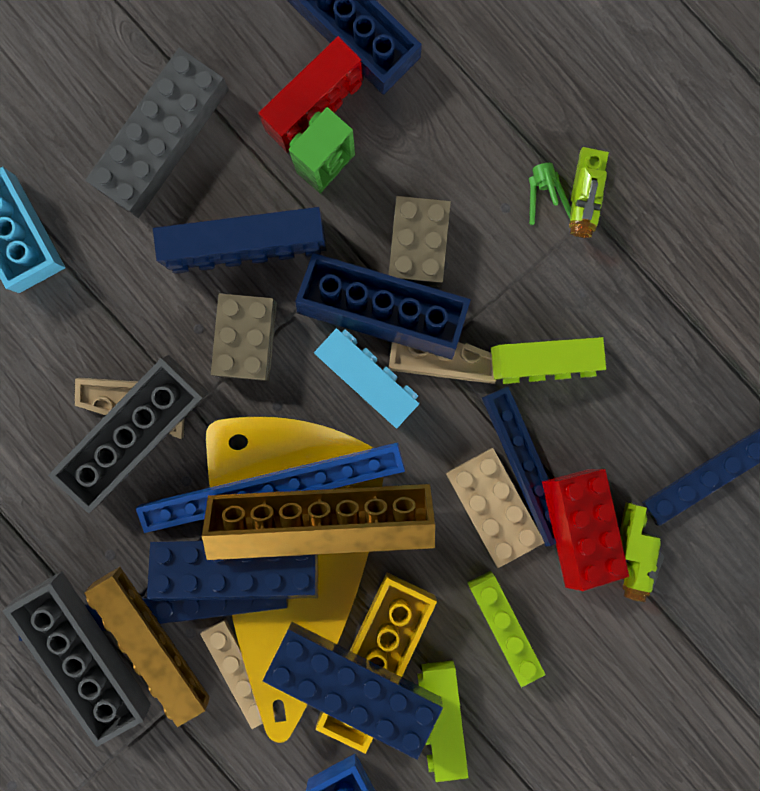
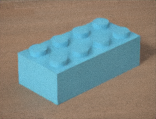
[0,167,66,293]
[314,328,419,429]

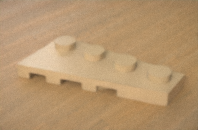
[389,342,496,384]
[75,378,184,439]

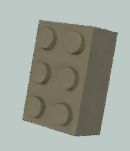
[389,196,451,287]
[211,293,277,381]

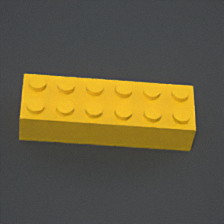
[315,572,437,754]

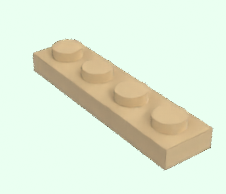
[200,619,277,729]

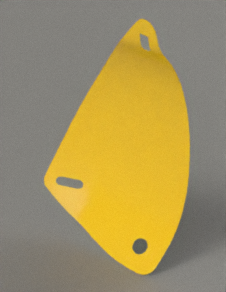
[206,417,383,743]

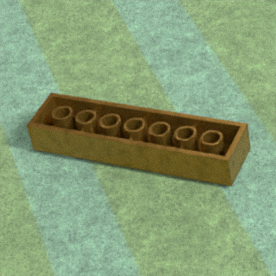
[202,484,435,560]

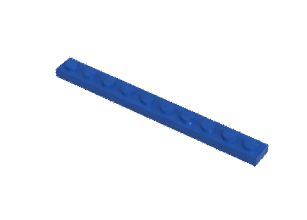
[136,442,405,533]

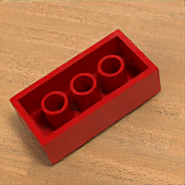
[258,36,363,153]
[542,469,630,591]

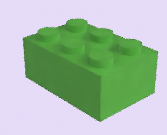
[289,107,355,194]

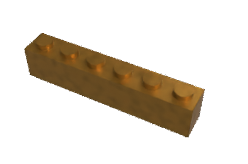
[84,567,210,727]

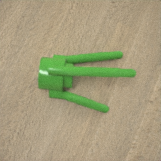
[529,163,571,225]

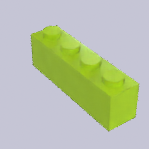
[491,337,606,384]
[467,571,546,688]
[417,661,468,782]

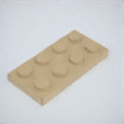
[446,448,544,568]

